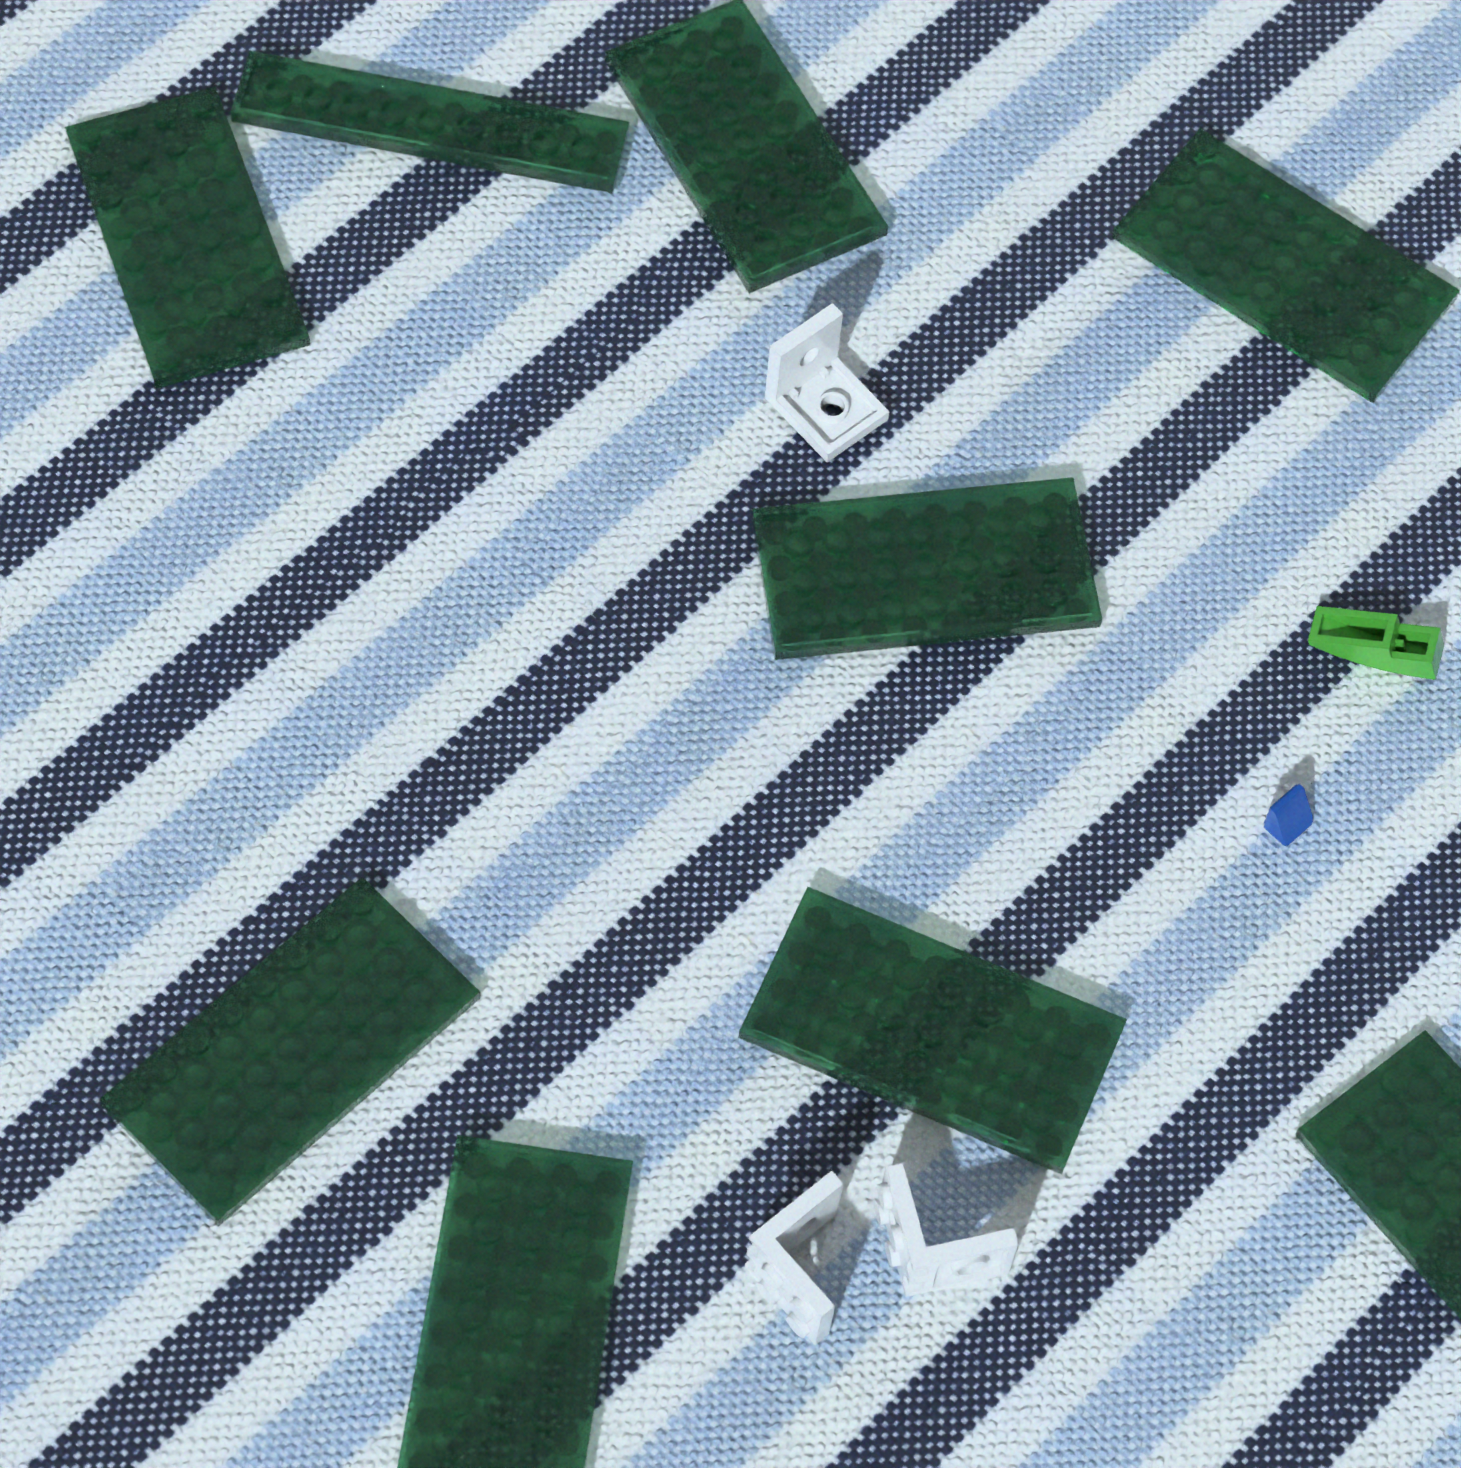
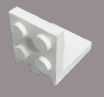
[765,303,889,462]
[874,1163,1019,1297]
[745,1171,843,1345]

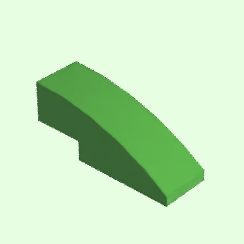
[1308,606,1444,680]

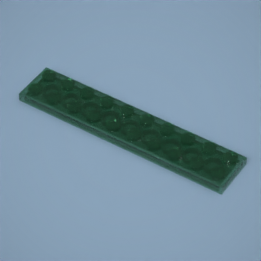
[230,50,629,193]

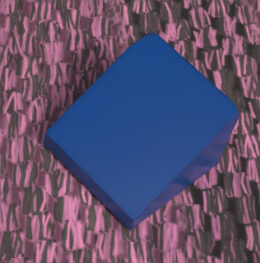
[1264,784,1313,846]

